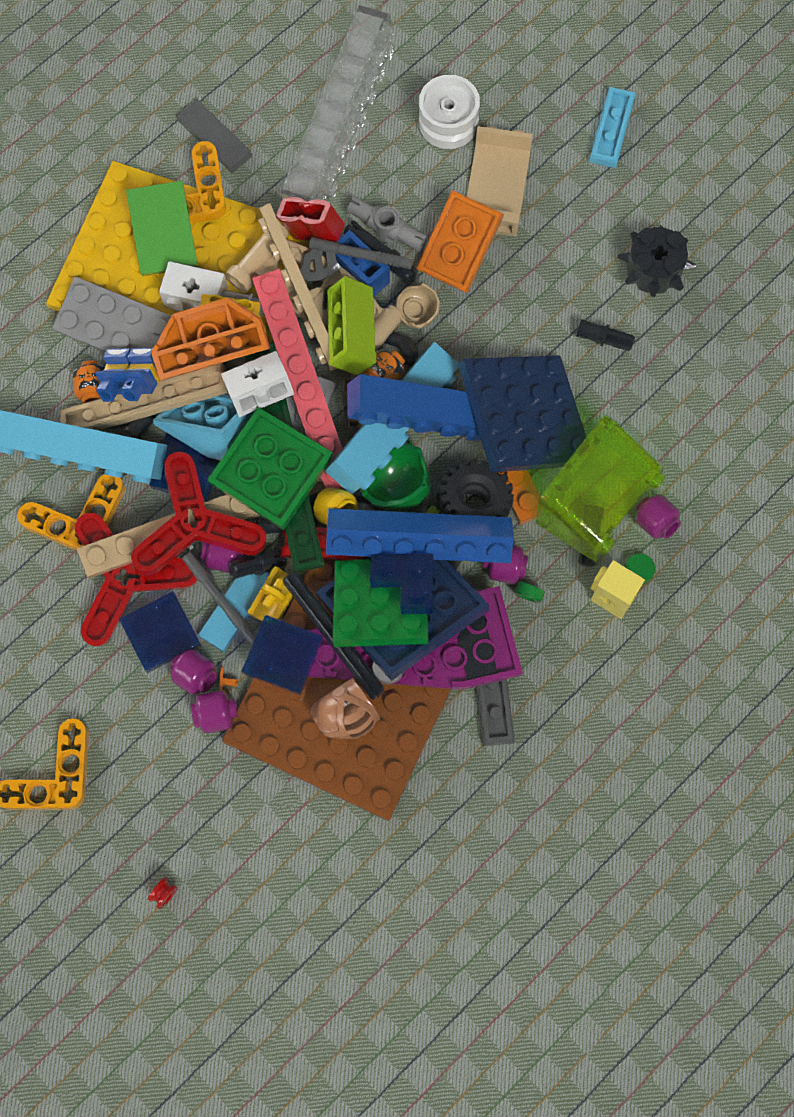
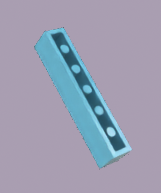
[325,342,459,494]
[0,410,168,484]

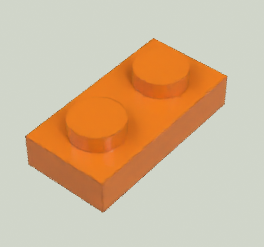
[498,470,547,525]

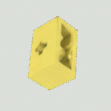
[590,560,645,620]

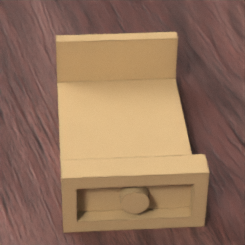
[467,126,533,237]

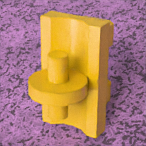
[247,566,293,628]

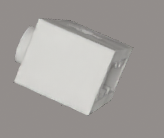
[159,262,228,311]
[221,351,294,417]

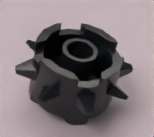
[618,225,696,297]

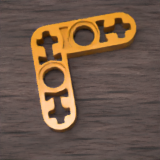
[186,141,226,224]
[17,474,125,551]
[0,718,89,810]

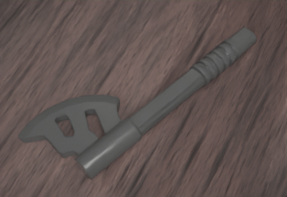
[299,237,413,281]
[182,544,257,644]

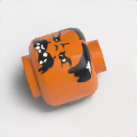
[363,349,405,381]
[73,360,105,403]

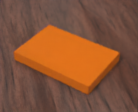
[417,190,504,293]

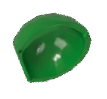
[360,444,431,512]

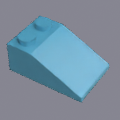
[153,394,255,460]

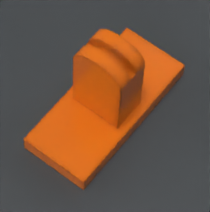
[219,667,238,690]

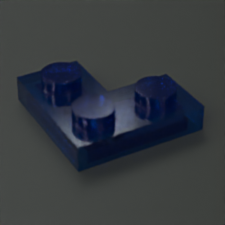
[370,554,434,614]

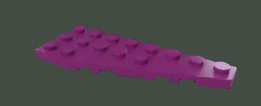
[261,586,523,690]

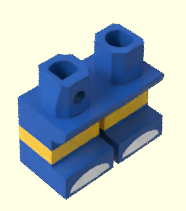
[95,348,160,402]

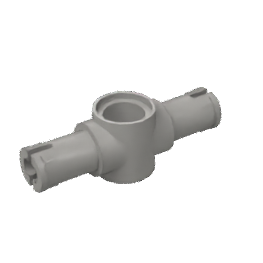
[347,196,428,252]

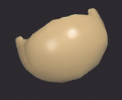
[395,283,440,329]

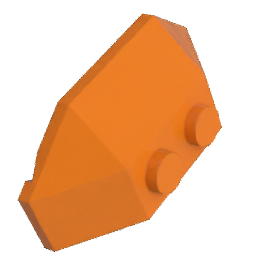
[151,297,270,380]

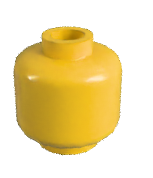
[313,487,358,526]

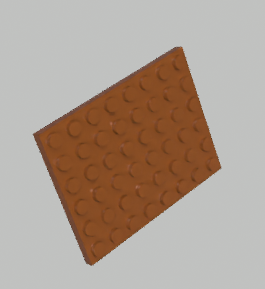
[222,556,452,822]

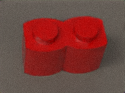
[276,197,345,242]

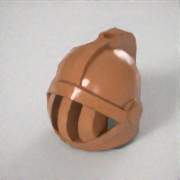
[310,677,380,739]

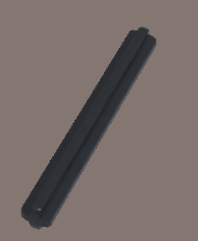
[283,572,385,700]

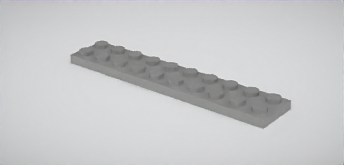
[52,277,338,434]

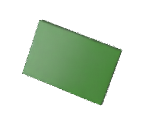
[126,181,198,276]

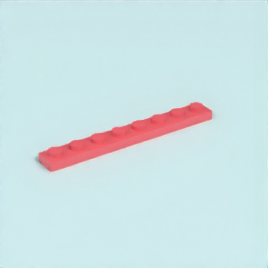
[252,269,345,490]

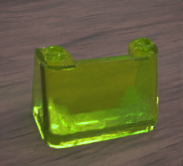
[536,415,666,562]

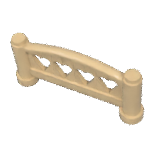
[225,224,402,375]

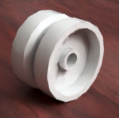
[419,75,480,149]

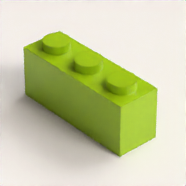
[327,276,376,375]

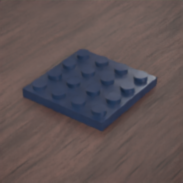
[458,355,594,473]
[316,557,489,681]

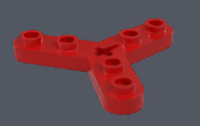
[131,452,266,576]
[75,513,198,647]

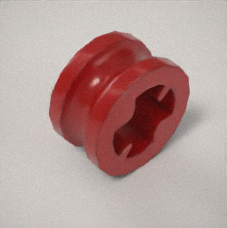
[147,877,178,909]

